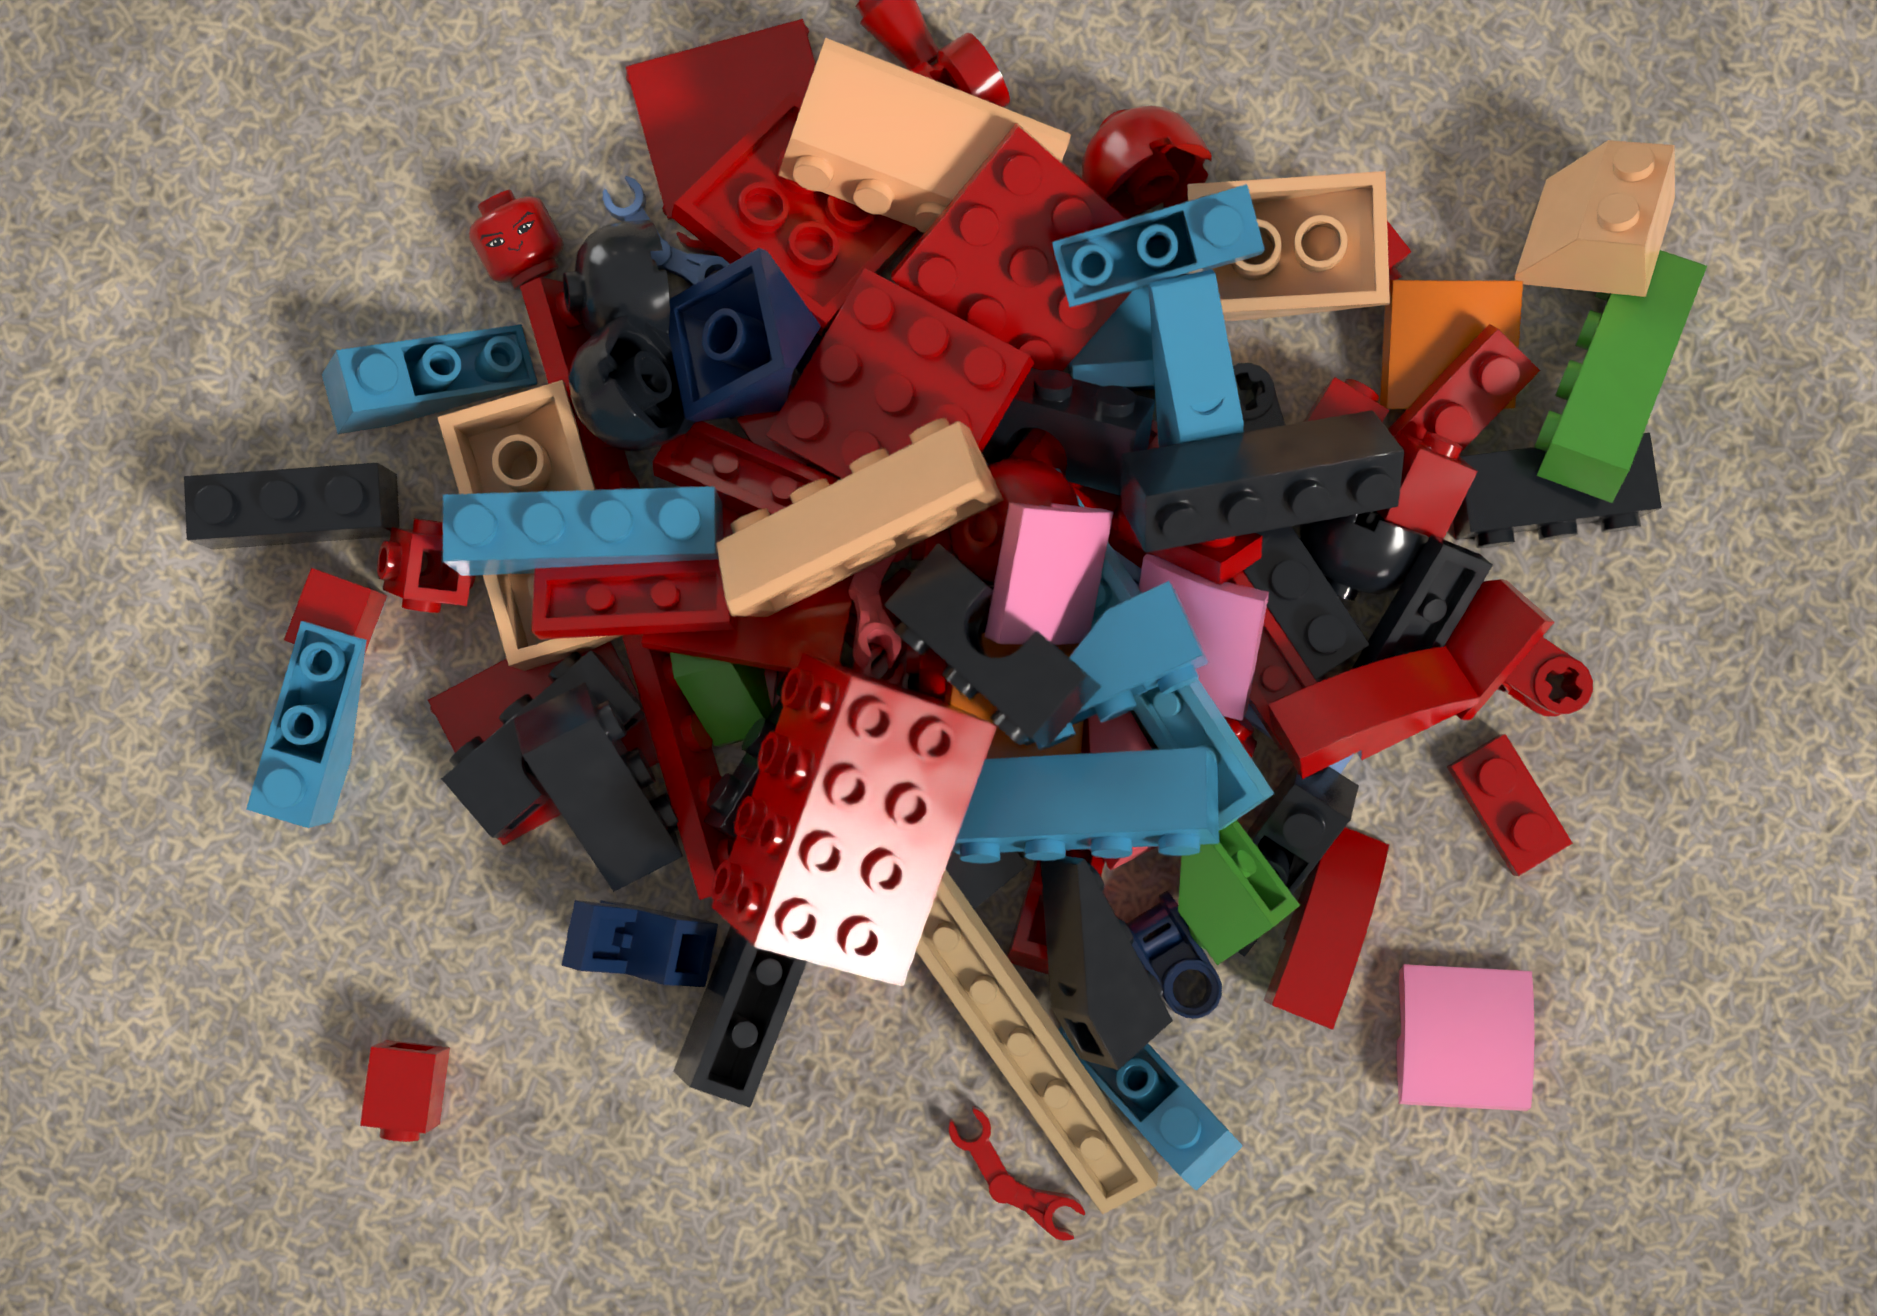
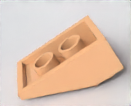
[1188,171,1390,321]

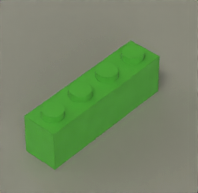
[1534,250,1707,503]

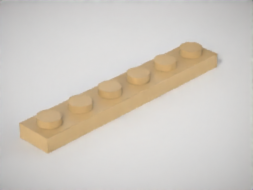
[916,869,1159,1215]

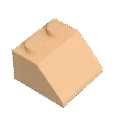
[1515,140,1675,297]

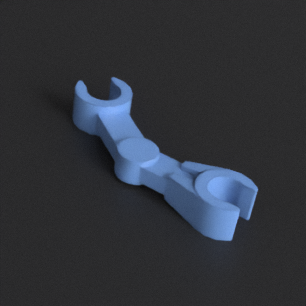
[603,176,730,286]

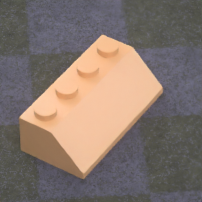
[778,38,1071,233]
[437,380,623,671]
[716,418,1004,617]

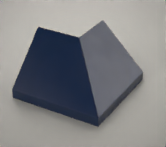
[668,248,821,422]

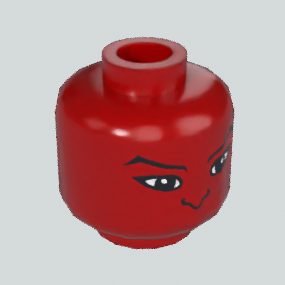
[469,189,564,290]

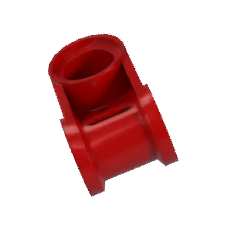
[1497,636,1593,717]

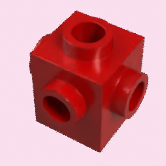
[377,518,476,613]

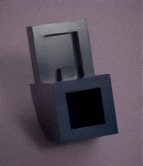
[561,900,718,987]

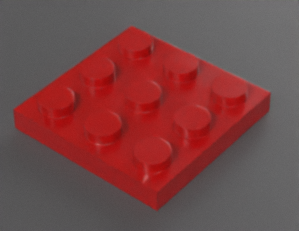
[671,91,920,336]
[891,123,1132,371]
[766,268,1034,480]

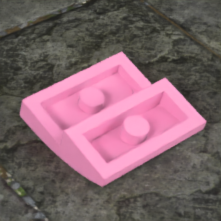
[985,503,1113,645]
[1139,554,1269,721]
[1396,964,1535,1111]

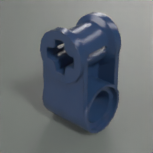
[1124,891,1222,1019]

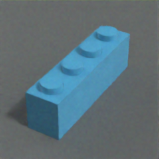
[443,487,723,576]
[952,747,1219,863]

